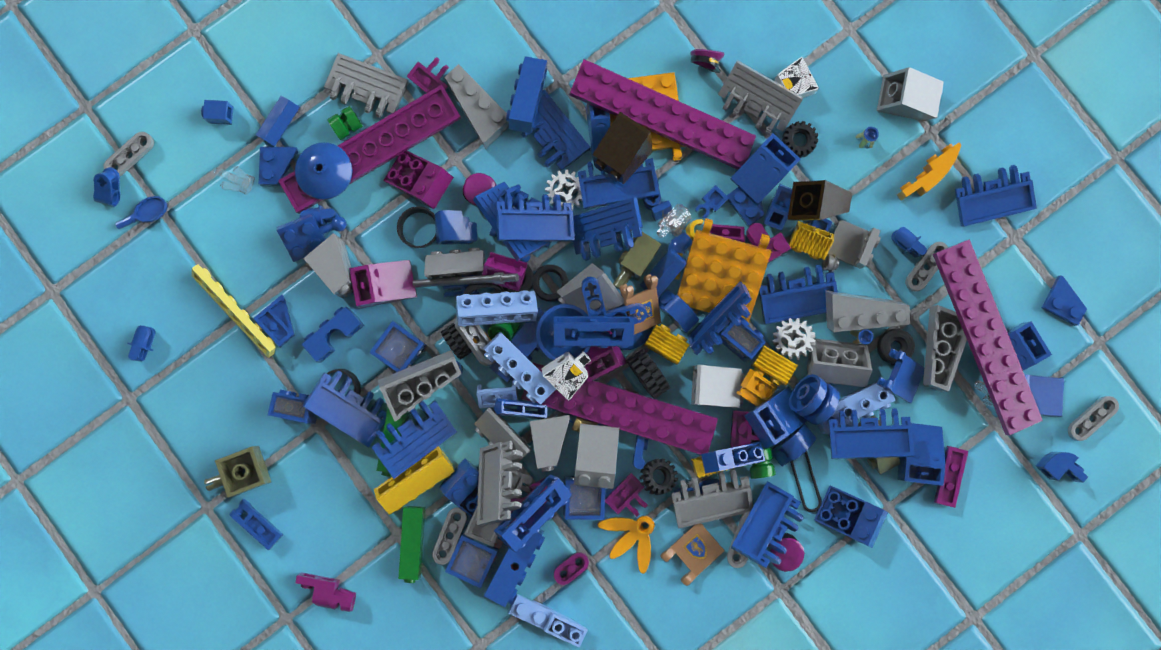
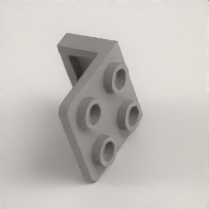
[827,220,881,269]

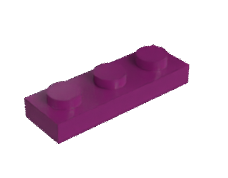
[934,446,968,508]

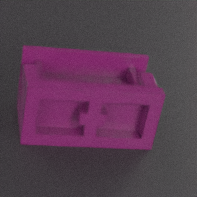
[482,252,527,291]

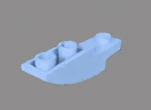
[508,594,588,647]

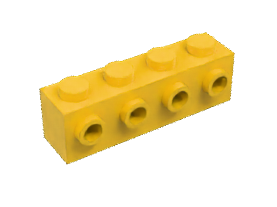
[374,446,455,515]

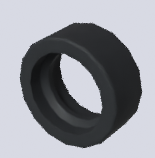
[532,265,568,301]

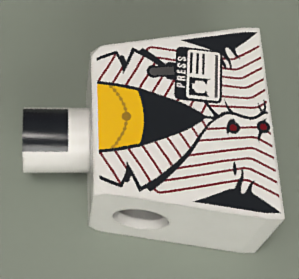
[775,57,819,98]
[542,352,591,401]

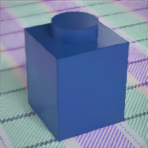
[201,100,233,125]

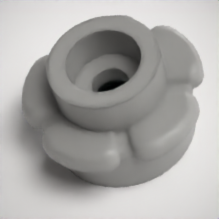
[822,254,839,272]

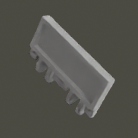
[324,53,409,118]
[718,60,803,135]
[477,441,522,527]
[672,469,753,529]
[464,471,533,549]

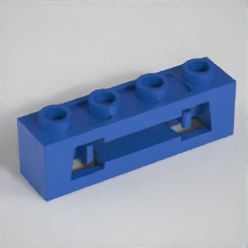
[553,316,634,348]
[494,474,572,552]

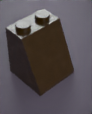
[592,112,653,184]
[787,180,852,220]

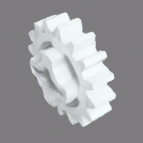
[545,170,582,211]
[773,318,815,360]

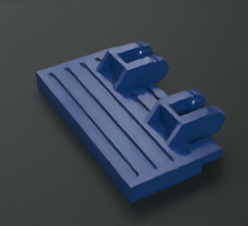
[521,89,591,170]
[578,158,660,209]
[955,165,1037,226]
[473,181,549,262]
[496,193,575,242]
[573,198,643,261]
[759,265,838,324]
[687,281,752,355]
[302,370,387,448]
[371,401,457,479]
[829,408,915,459]
[731,481,804,568]

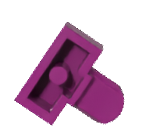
[746,223,791,263]

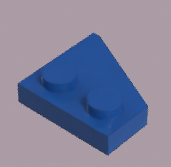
[258,147,298,186]
[727,187,764,227]
[1041,275,1087,326]

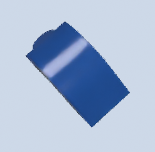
[764,184,792,231]
[658,289,699,333]
[771,423,817,467]
[1036,452,1088,483]

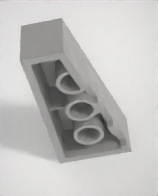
[445,64,509,149]
[825,290,910,332]
[923,305,967,392]
[378,350,461,421]

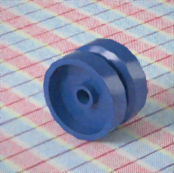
[789,374,840,425]

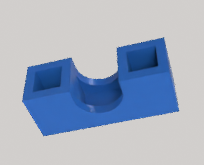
[302,307,365,363]

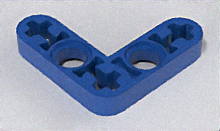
[581,277,647,332]

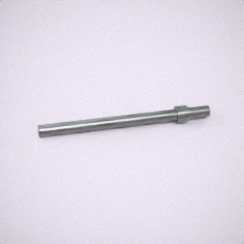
[413,272,519,287]

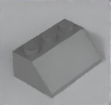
[424,248,486,279]
[807,338,872,387]
[474,407,532,463]

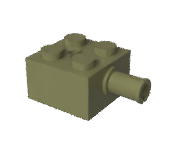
[613,232,661,290]
[204,446,272,498]

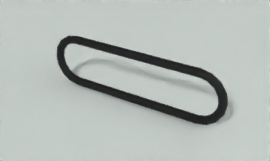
[790,451,821,512]

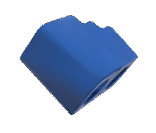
[435,210,478,244]

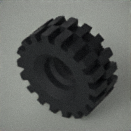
[626,349,671,399]

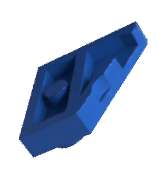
[253,295,295,347]

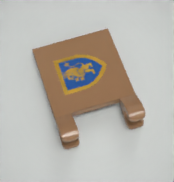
[620,274,661,335]
[660,524,725,586]

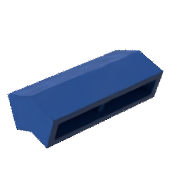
[256,96,300,147]
[640,250,686,298]
[494,398,547,419]

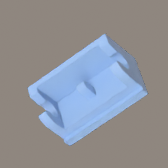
[477,383,518,408]

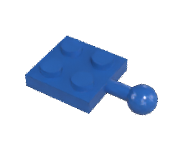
[276,213,347,262]

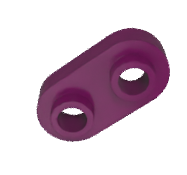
[554,552,589,585]

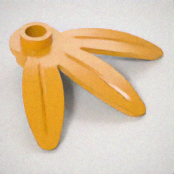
[597,516,655,574]

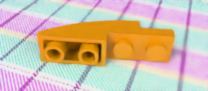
[897,142,961,200]

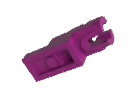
[295,573,356,612]

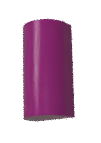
[710,224,745,242]

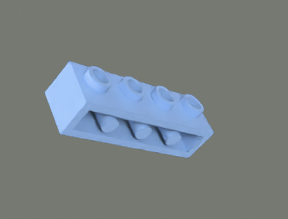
[456,290,538,326]
[483,332,556,405]
[818,381,895,436]

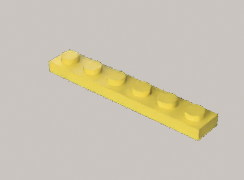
[191,264,276,358]

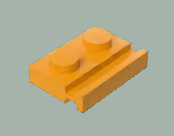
[736,369,778,407]

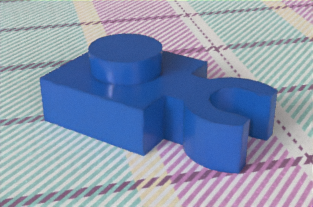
[695,185,729,219]

